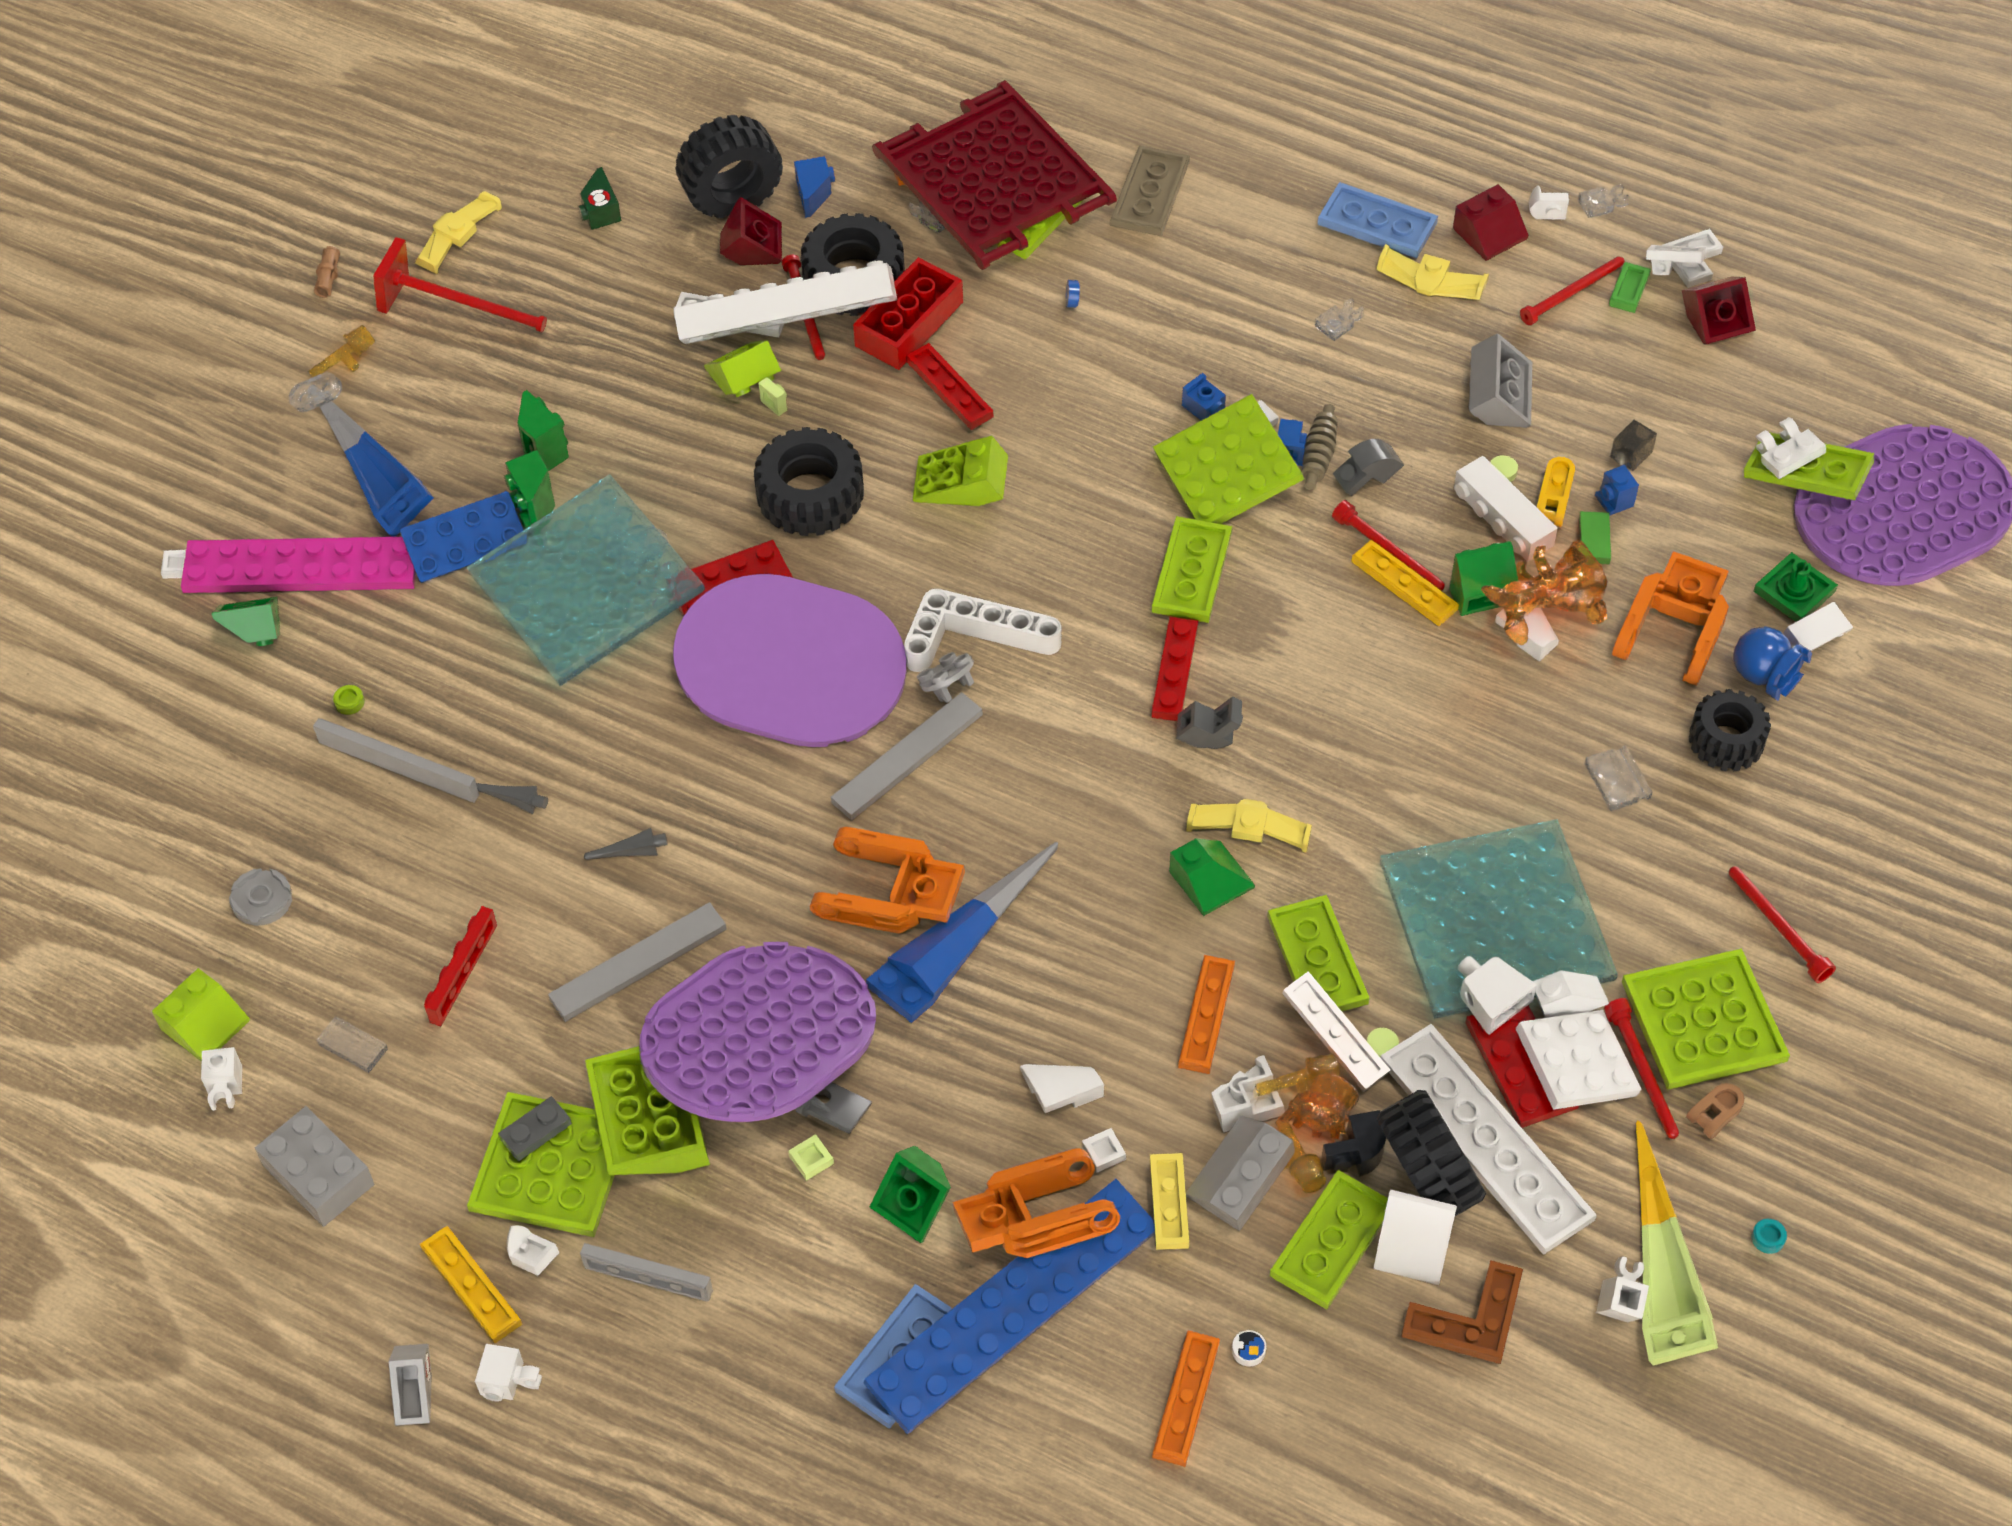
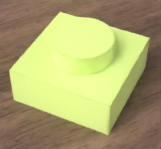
[759,377,787,416]
[788,1134,834,1181]

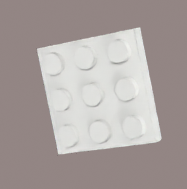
[1516,1010,1642,1110]

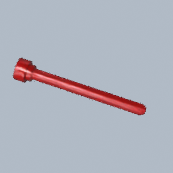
[1332,500,1445,591]
[1729,866,1836,983]
[1603,998,1679,1139]

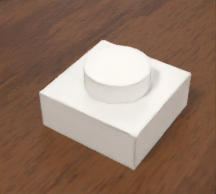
[1082,1128,1126,1173]

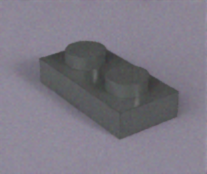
[498,1096,572,1162]

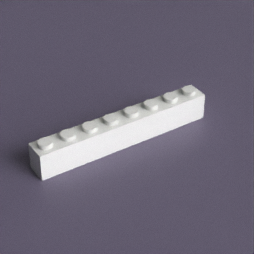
[674,261,897,344]

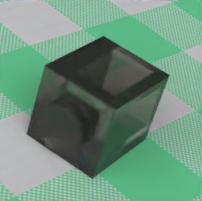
[1610,419,1657,471]

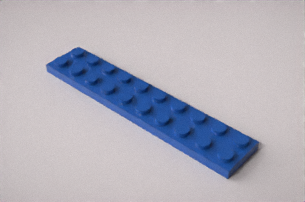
[863,1179,1155,1435]

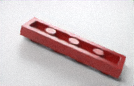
[906,343,994,430]
[1152,617,1199,721]
[424,906,497,1027]

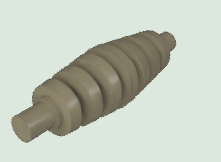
[1302,404,1338,490]

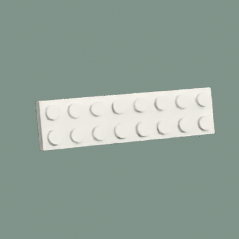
[1380,1024,1596,1255]

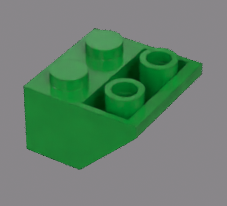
[517,390,569,471]
[504,450,555,537]
[1449,541,1519,616]

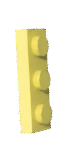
[1150,1153,1189,1250]

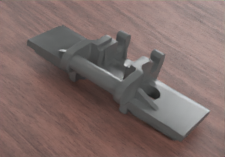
[796,1082,872,1134]

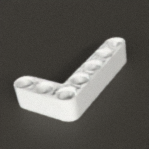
[904,589,1061,672]

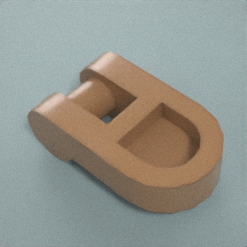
[1686,1083,1745,1139]

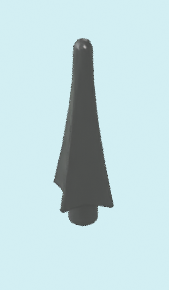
[476,783,548,814]
[584,828,668,860]

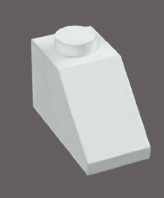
[1533,970,1609,1018]

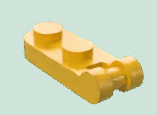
[1537,457,1575,527]

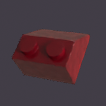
[1453,184,1529,261]
[1682,276,1756,344]

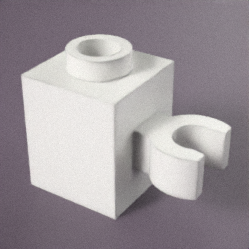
[201,1047,242,1110]
[1596,1257,1649,1322]
[475,1344,542,1401]

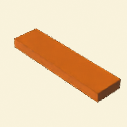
[1178,955,1235,1074]
[1152,1330,1220,1467]

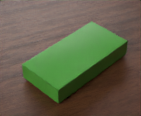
[1609,262,1651,313]
[1579,511,1611,564]

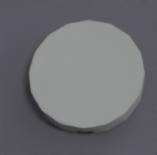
[229,868,292,926]

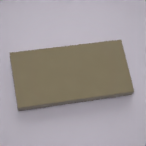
[1110,145,1190,237]

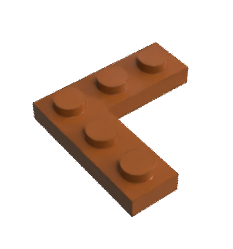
[1401,1260,1523,1364]

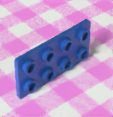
[400,491,528,583]

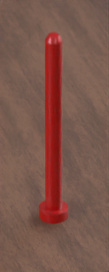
[781,254,825,360]
[1520,256,1625,326]

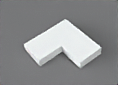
[1663,229,1723,288]

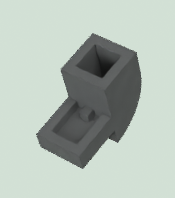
[1333,439,1404,496]
[1176,696,1243,749]

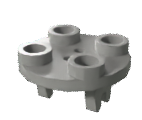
[917,652,974,703]

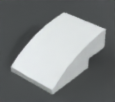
[1374,1189,1457,1285]

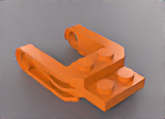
[1612,551,1729,686]
[810,827,965,934]
[953,1148,1120,1258]

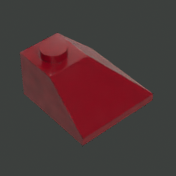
[720,197,782,266]

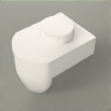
[1529,186,1569,220]
[507,1225,559,1276]

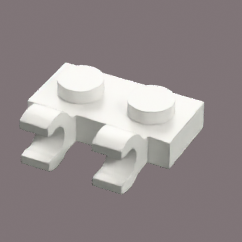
[1756,417,1826,479]

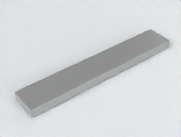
[831,692,983,821]
[313,718,479,803]
[548,902,727,1022]

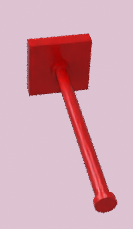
[373,237,547,333]

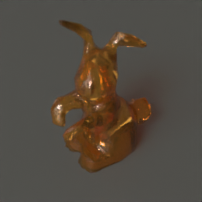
[1481,539,1608,645]

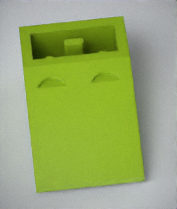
[913,435,1008,506]

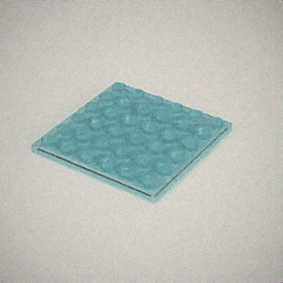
[467,474,705,686]
[1380,819,1618,1019]

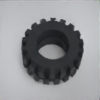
[1689,689,1771,772]

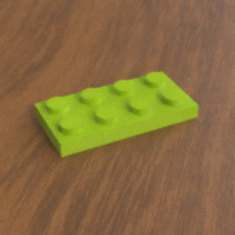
[1744,432,1874,500]
[1152,516,1232,623]
[1267,895,1370,1011]
[1270,1170,1388,1310]

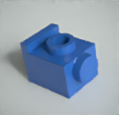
[1182,373,1226,421]
[1278,419,1307,466]
[1595,465,1639,516]

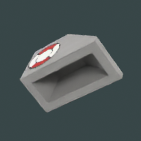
[388,1344,432,1426]

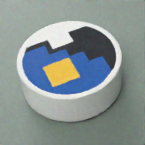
[1232,1330,1266,1367]

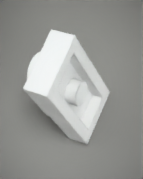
[1646,245,1706,275]

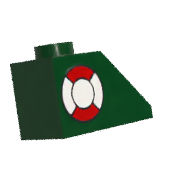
[578,167,622,230]

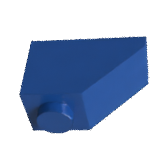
[794,156,835,218]

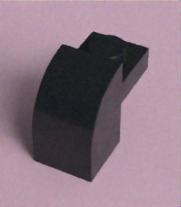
[1321,1110,1386,1177]

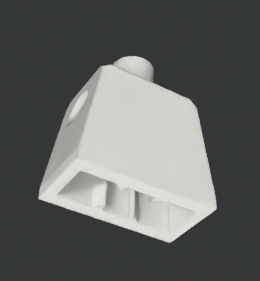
[1457,956,1537,1034]

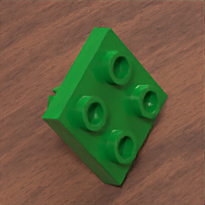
[1753,552,1838,622]

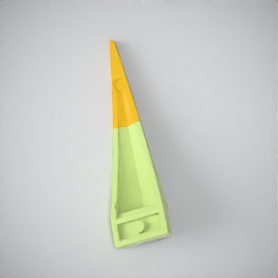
[1636,1120,1718,1365]

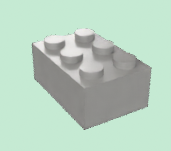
[255,1106,375,1227]

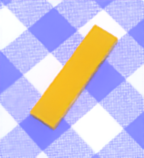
[1351,540,1459,626]
[419,1226,523,1344]

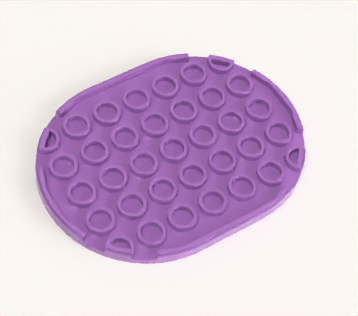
[1794,424,2012,586]
[673,574,907,747]
[639,942,876,1122]

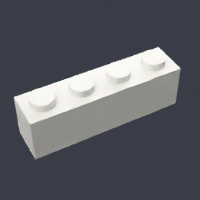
[1454,456,1558,562]

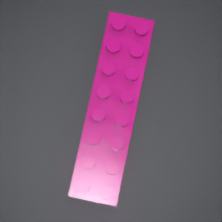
[181,537,416,593]

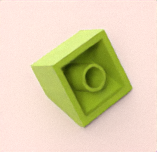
[704,340,781,397]
[152,968,250,1062]

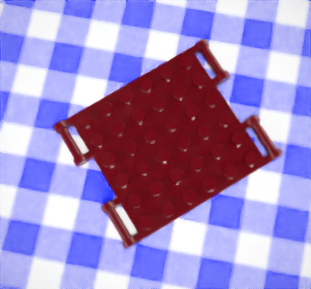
[872,80,1117,270]

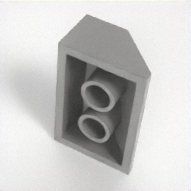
[1469,333,1533,428]
[1186,1116,1295,1231]

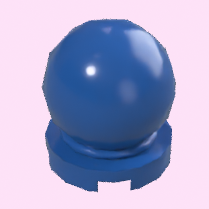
[1733,626,1812,701]

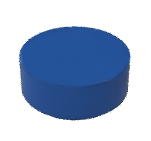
[1066,280,1080,308]

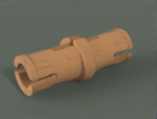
[314,246,340,298]

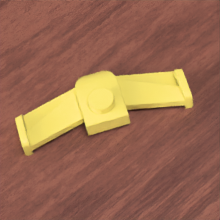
[415,191,502,274]
[1376,244,1489,300]
[1186,799,1312,852]

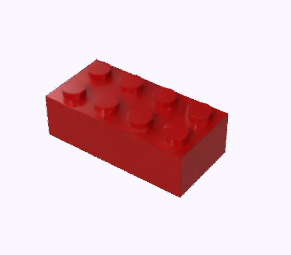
[853,257,963,370]

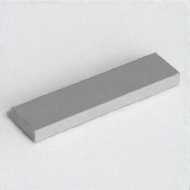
[580,1243,713,1302]

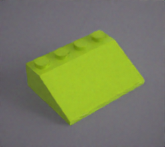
[585,1046,710,1175]

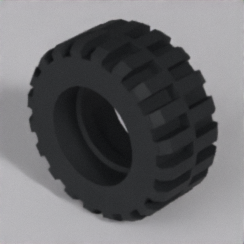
[675,115,783,218]
[801,213,905,316]
[754,427,864,536]
[1377,1090,1486,1216]

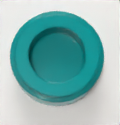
[1751,1218,1787,1254]

